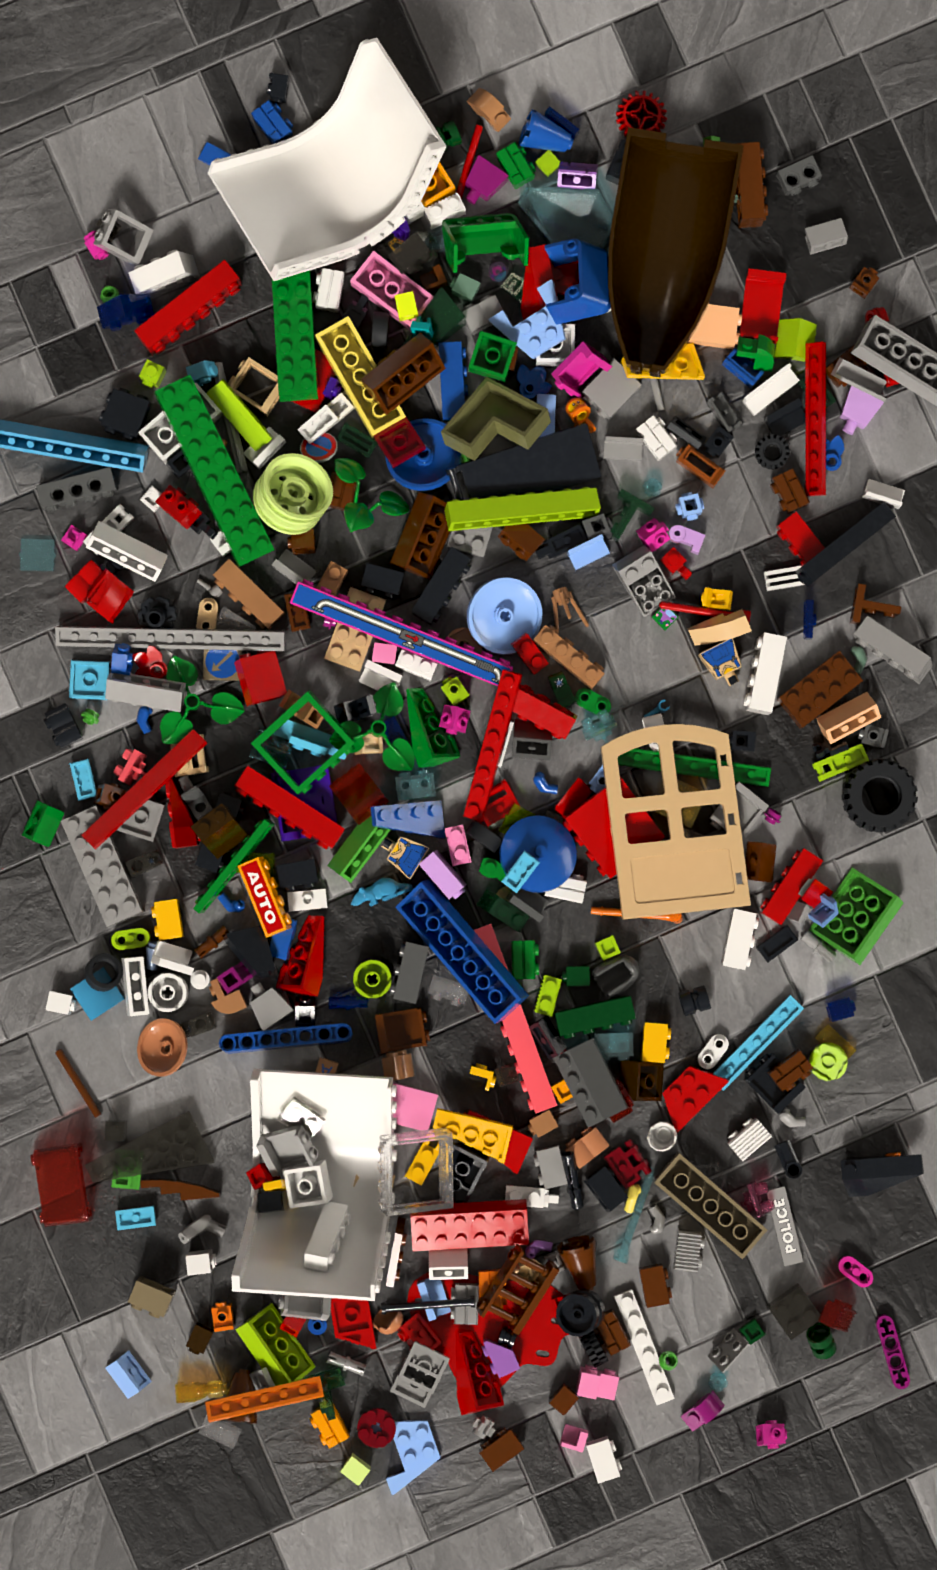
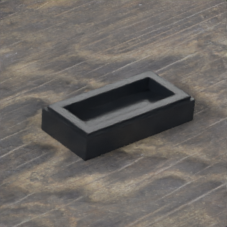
[756,925,798,963]

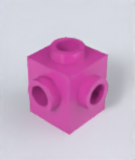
[636,518,670,552]
[439,704,471,735]
[755,1420,787,1449]

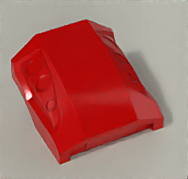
[84,569,134,624]

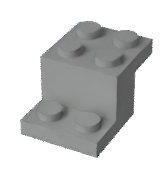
[390,1341,450,1408]

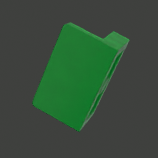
[22,800,64,847]

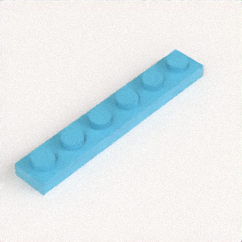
[713,995,804,1091]

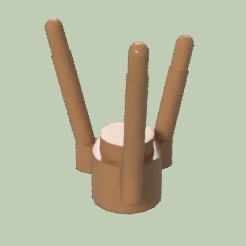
[551,587,589,631]

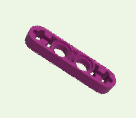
[875,1314,910,1389]

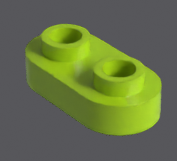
[111,928,150,950]

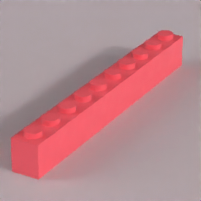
[474,924,558,1113]

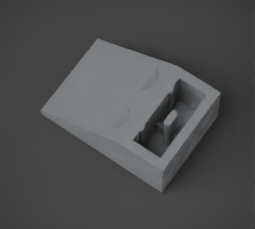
[612,545,676,617]

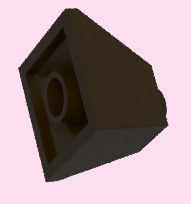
[620,1060,664,1101]

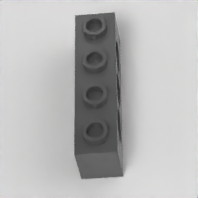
[36,467,118,512]

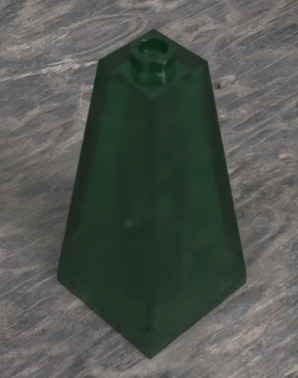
[401,287,466,349]

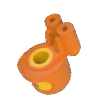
[565,397,596,433]

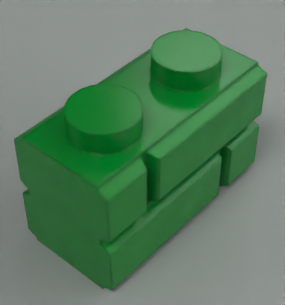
[496,142,536,189]
[511,940,539,979]

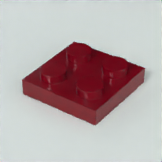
[374,417,426,468]

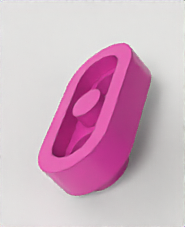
[838,1255,873,1288]

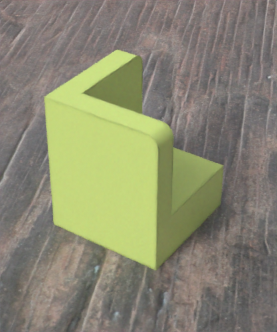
[340,1453,371,1485]

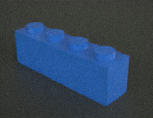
[438,341,468,422]

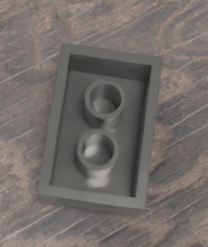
[390,942,429,1004]

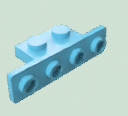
[274,720,347,760]

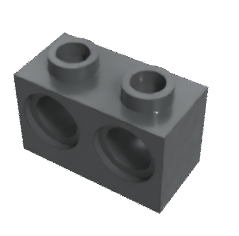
[776,155,822,196]

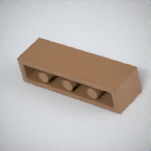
[213,559,285,630]

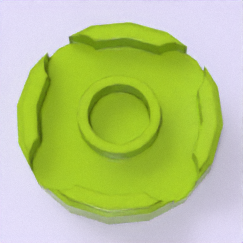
[809,1043,848,1081]

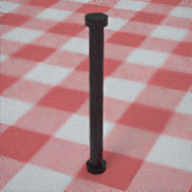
[381,1296,475,1314]

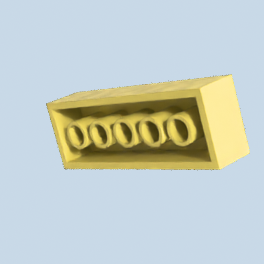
[315,316,406,437]

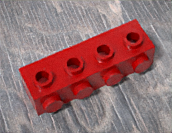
[760,848,823,925]

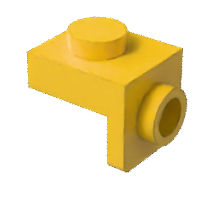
[701,587,733,610]
[469,1063,496,1091]

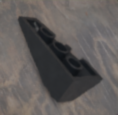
[440,1143,490,1204]

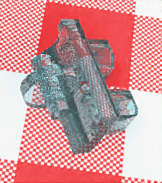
[581,709,618,743]

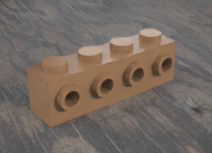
[533,625,605,690]

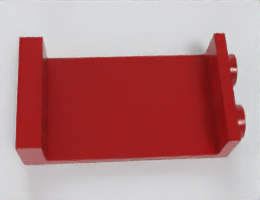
[739,268,786,344]

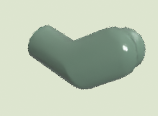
[850,646,867,675]

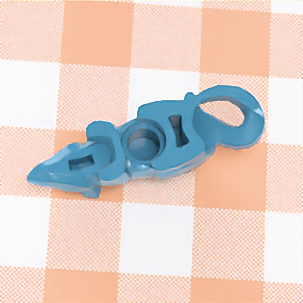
[351,877,413,906]

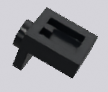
[295,996,315,1027]

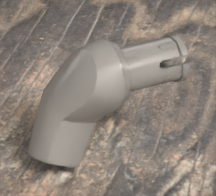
[178,1215,227,1244]

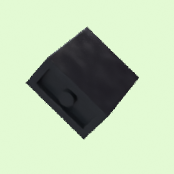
[744,1053,806,1114]

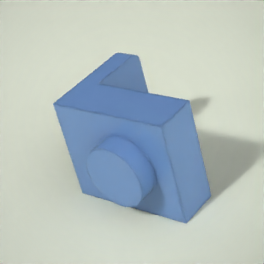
[808,893,839,928]

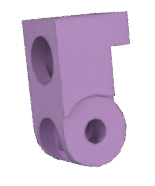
[668,525,705,555]

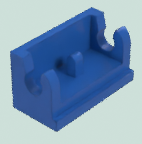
[722,348,765,389]

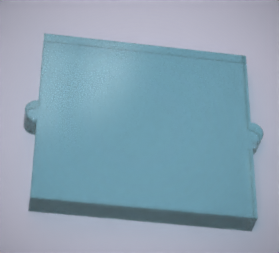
[19,539,56,571]

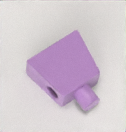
[840,386,884,435]

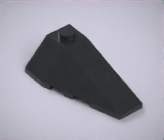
[841,1154,924,1197]

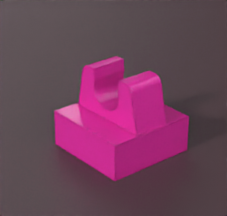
[61,525,88,552]

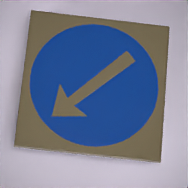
[203,649,242,681]

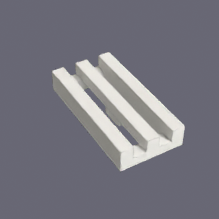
[764,566,805,591]

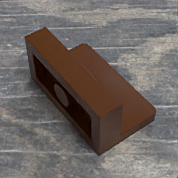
[745,841,776,883]

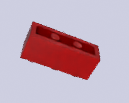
[776,511,825,566]

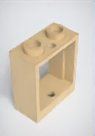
[228,357,279,417]

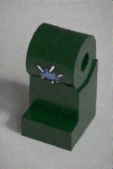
[548,671,577,708]

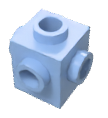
[675,492,704,521]

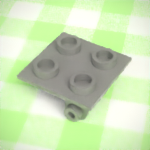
[708,1328,750,1374]

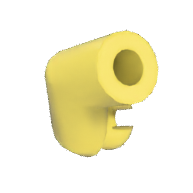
[624,1184,641,1213]

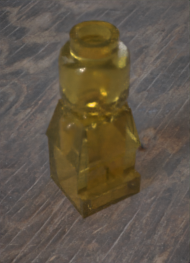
[175,1380,228,1403]

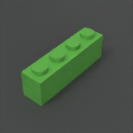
[327,804,390,883]

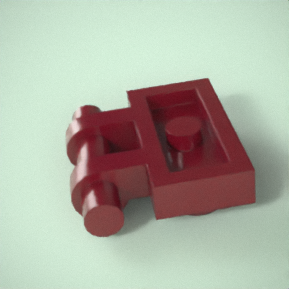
[604,1139,652,1189]

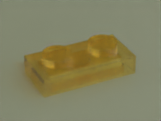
[815,1024,856,1059]

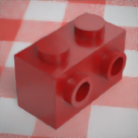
[155,485,202,530]

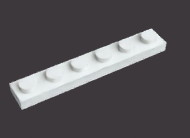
[614,1289,675,1405]

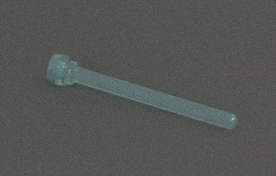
[613,1173,654,1264]

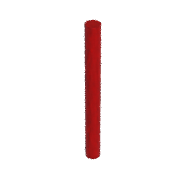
[455,125,483,199]

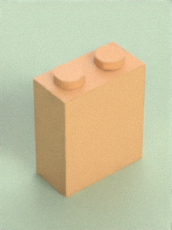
[688,304,742,349]

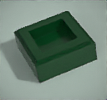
[739,1318,766,1345]

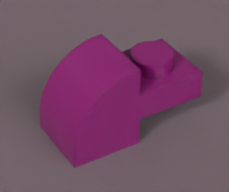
[217,962,253,994]
[680,1390,725,1432]

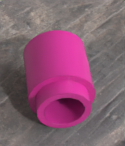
[84,230,109,260]

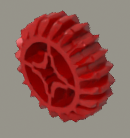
[616,90,667,137]

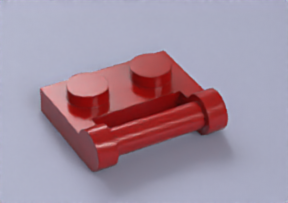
[484,778,521,827]

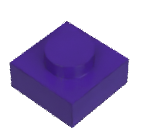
[322,377,341,401]

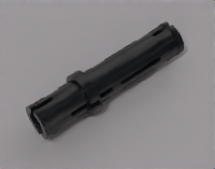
[561,1151,584,1209]

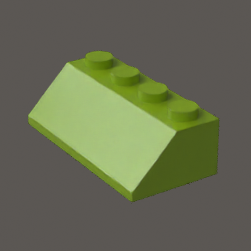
[235,1303,316,1386]

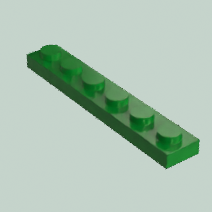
[193,819,275,913]

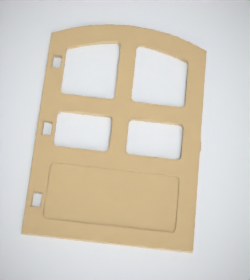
[601,724,751,920]

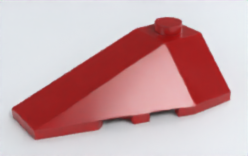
[521,244,559,320]
[165,778,201,849]
[456,1331,504,1415]

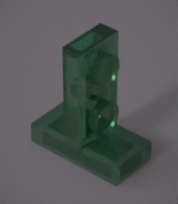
[610,489,655,542]
[477,889,530,933]
[303,1367,345,1421]

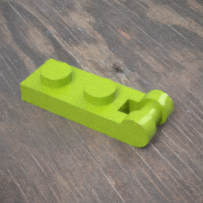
[812,743,869,782]

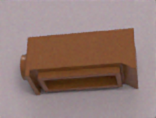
[676,444,726,489]

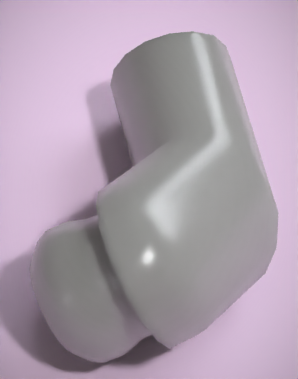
[779,1108,806,1127]
[649,1204,666,1234]

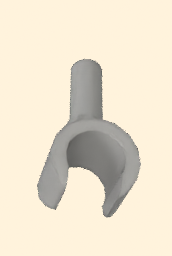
[197,578,223,598]

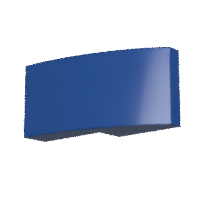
[270,919,297,960]

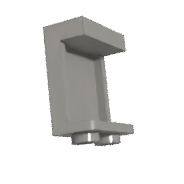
[582,358,642,420]
[709,782,769,838]
[256,1124,318,1177]
[278,1295,331,1321]

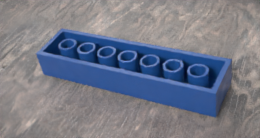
[396,879,529,1024]

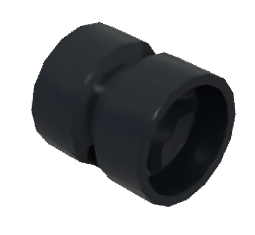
[678,985,711,1017]

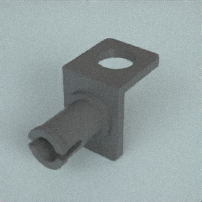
[177,775,213,820]

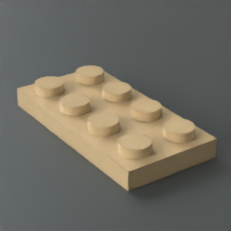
[324,587,386,672]

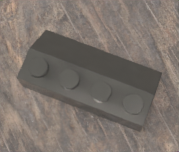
[554,1038,629,1128]

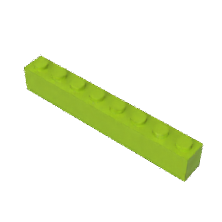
[445,487,601,531]

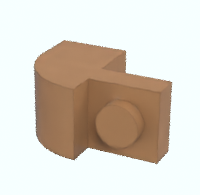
[467,88,511,132]
[279,690,324,729]
[209,979,248,1014]

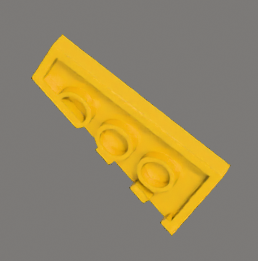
[621,343,705,380]
[433,1108,513,1164]

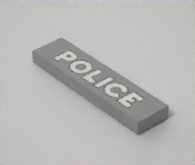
[765,1186,803,1266]

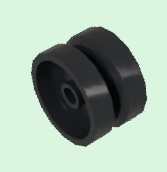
[556,1289,605,1337]

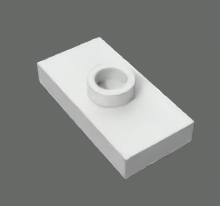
[287,889,328,912]

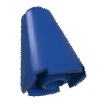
[519,109,574,152]

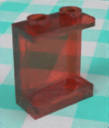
[329,763,389,825]

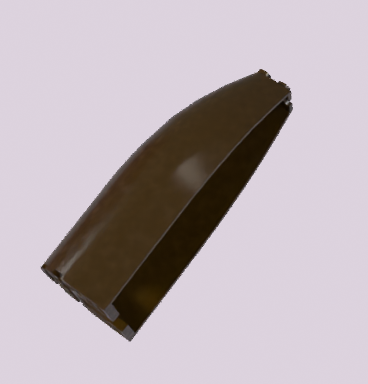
[608,127,744,378]

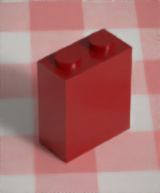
[234,651,287,706]

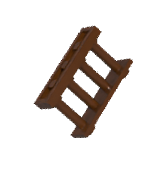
[476,1244,560,1335]

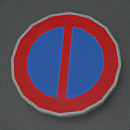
[300,433,338,463]

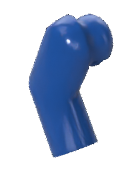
[136,706,153,734]
[533,772,558,794]
[217,892,245,912]

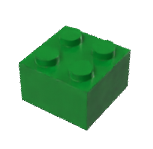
[468,331,517,383]

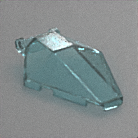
[518,186,613,256]

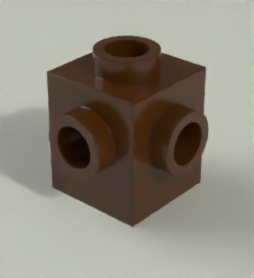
[93,783,126,811]

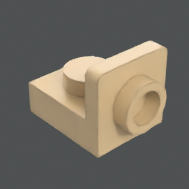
[355,734,383,755]

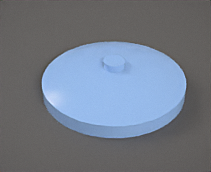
[467,577,542,654]

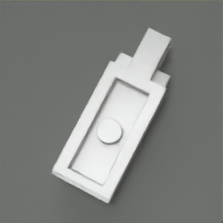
[505,1185,559,1208]

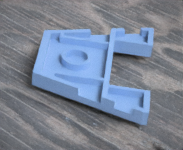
[488,279,566,359]
[371,1420,441,1495]

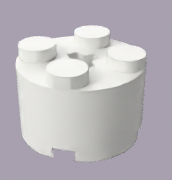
[148,973,189,1012]

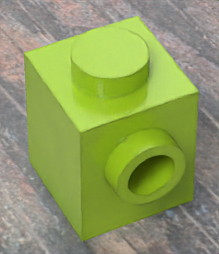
[139,359,167,388]
[441,676,470,706]

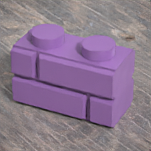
[557,162,598,190]

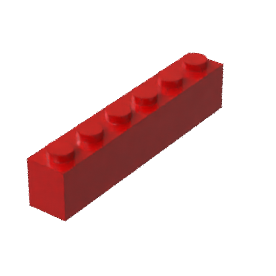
[234,766,345,850]

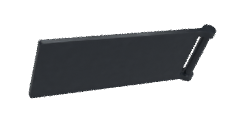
[445,423,601,501]

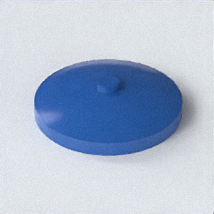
[385,419,462,491]
[499,816,577,893]

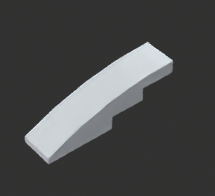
[297,391,355,444]

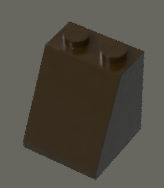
[190,803,248,859]

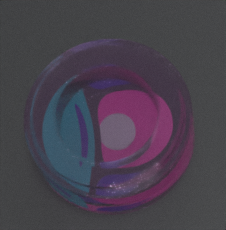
[489,262,508,282]

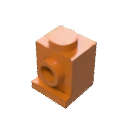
[211,1301,235,1332]

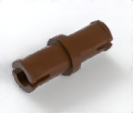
[194,925,230,959]

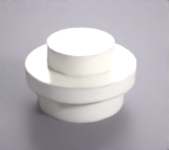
[190,970,210,989]

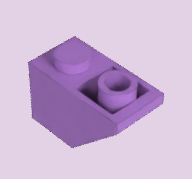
[481,1338,520,1378]

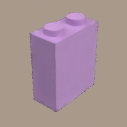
[419,850,467,899]

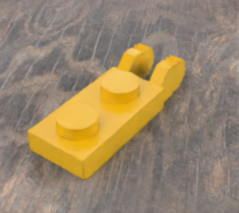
[405,1130,446,1186]

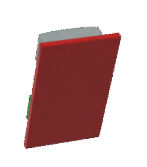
[798,878,833,908]

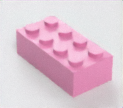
[350,251,434,331]

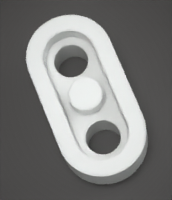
[697,1034,729,1069]

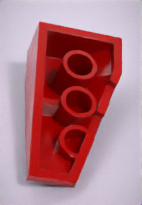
[276,915,324,996]

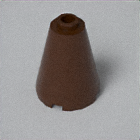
[557,1235,596,1290]
[224,1369,257,1424]

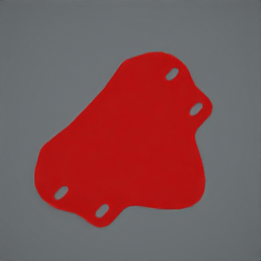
[407,1272,563,1388]

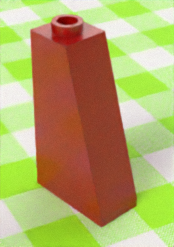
[463,1109,533,1174]

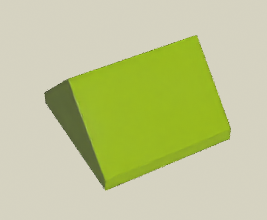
[774,318,817,362]

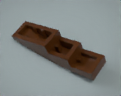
[140,1178,221,1201]

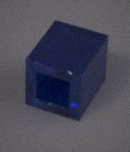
[825,997,856,1022]

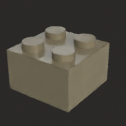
[128,1276,176,1318]

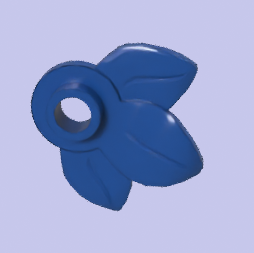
[516,364,552,399]
[826,435,844,471]

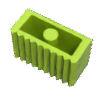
[533,975,562,1017]

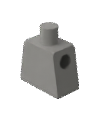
[250,982,294,1031]

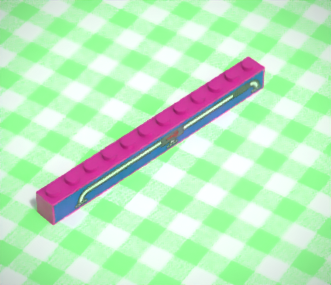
[290,579,513,686]

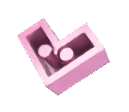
[576,1364,619,1400]

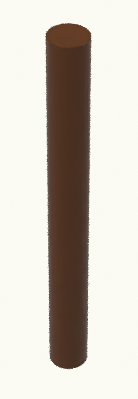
[55,1049,102,1118]

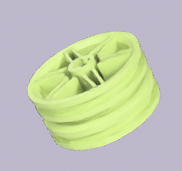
[253,453,333,535]

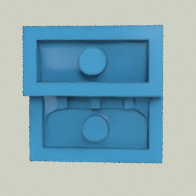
[70,967,125,1021]

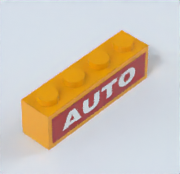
[238,857,292,938]

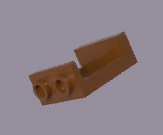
[375,1007,430,1053]

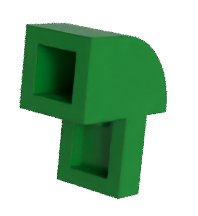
[736,334,775,372]

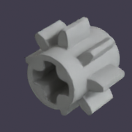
[472,1415,496,1439]

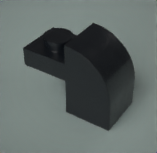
[334,695,377,724]

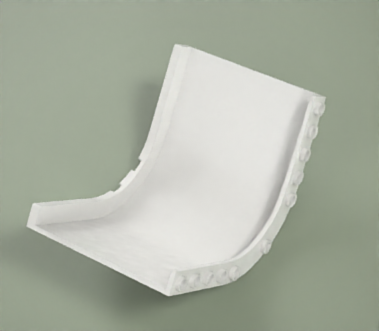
[208,38,446,281]
[231,1069,397,1301]

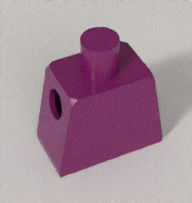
[465,155,509,205]

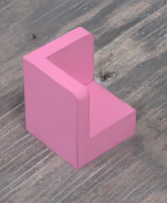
[372,642,397,664]
[560,1424,588,1452]

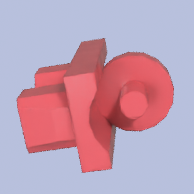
[113,749,147,785]

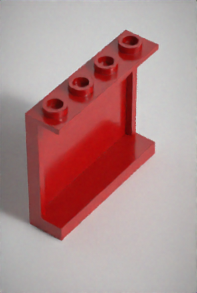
[562,777,665,879]

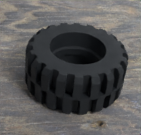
[841,759,918,833]

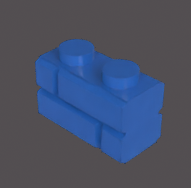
[251,100,293,144]

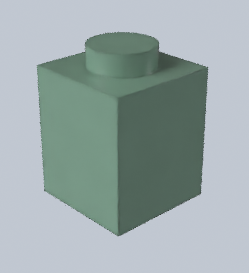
[450,273,481,304]

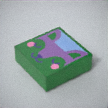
[651,608,679,631]

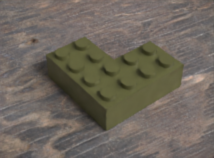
[441,377,551,461]

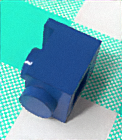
[111,643,133,675]

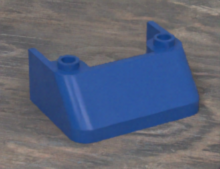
[544,239,611,325]

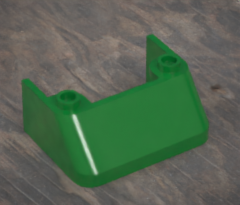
[442,213,529,273]

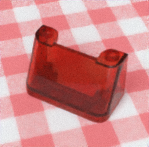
[31,1142,93,1227]

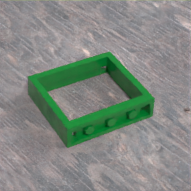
[251,690,356,795]

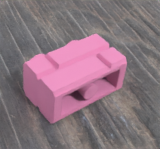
[445,825,471,867]

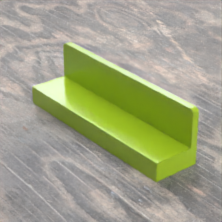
[206,379,273,451]

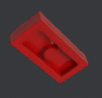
[511,633,549,675]

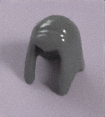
[591,955,640,999]

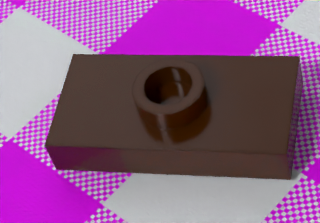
[284,592,311,632]

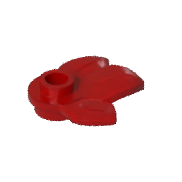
[133,645,168,679]

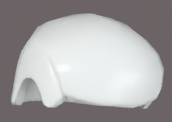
[647,1121,677,1151]

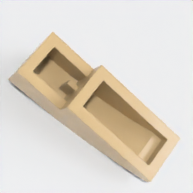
[687,609,752,645]

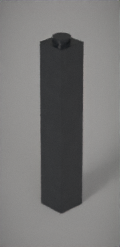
[796,502,896,587]

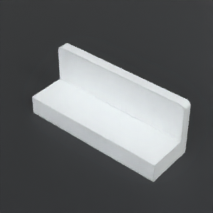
[742,363,800,416]

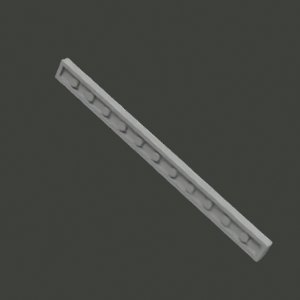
[55,626,285,651]

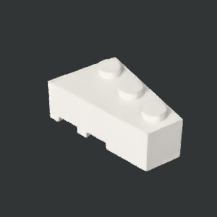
[128,250,200,296]

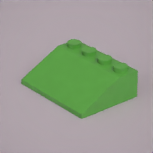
[809,867,904,965]

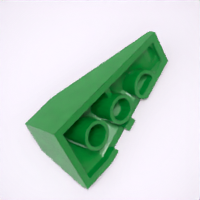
[406,688,460,768]

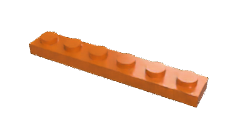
[205,1376,324,1423]

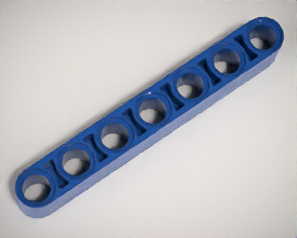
[219,1023,353,1054]

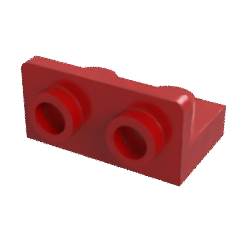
[397,1312,442,1350]

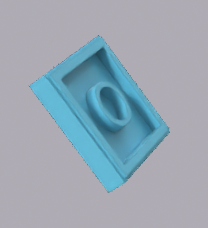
[69,660,110,700]

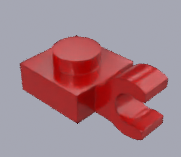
[660,547,692,580]

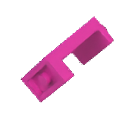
[551,341,613,398]

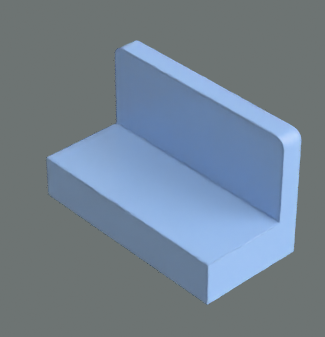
[567,534,610,571]
[417,1278,451,1321]
[106,1350,152,1399]

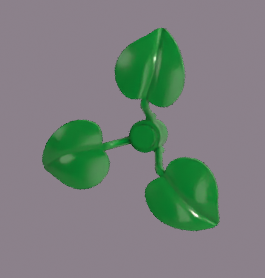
[334,458,410,532]
[160,656,245,744]
[329,682,415,771]

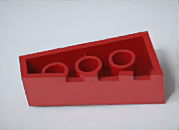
[513,684,577,739]

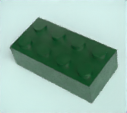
[554,995,636,1039]

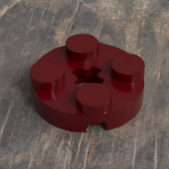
[357,1408,396,1448]

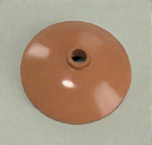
[137,1018,187,1077]

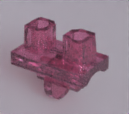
[740,1181,775,1218]

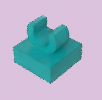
[410,316,433,340]

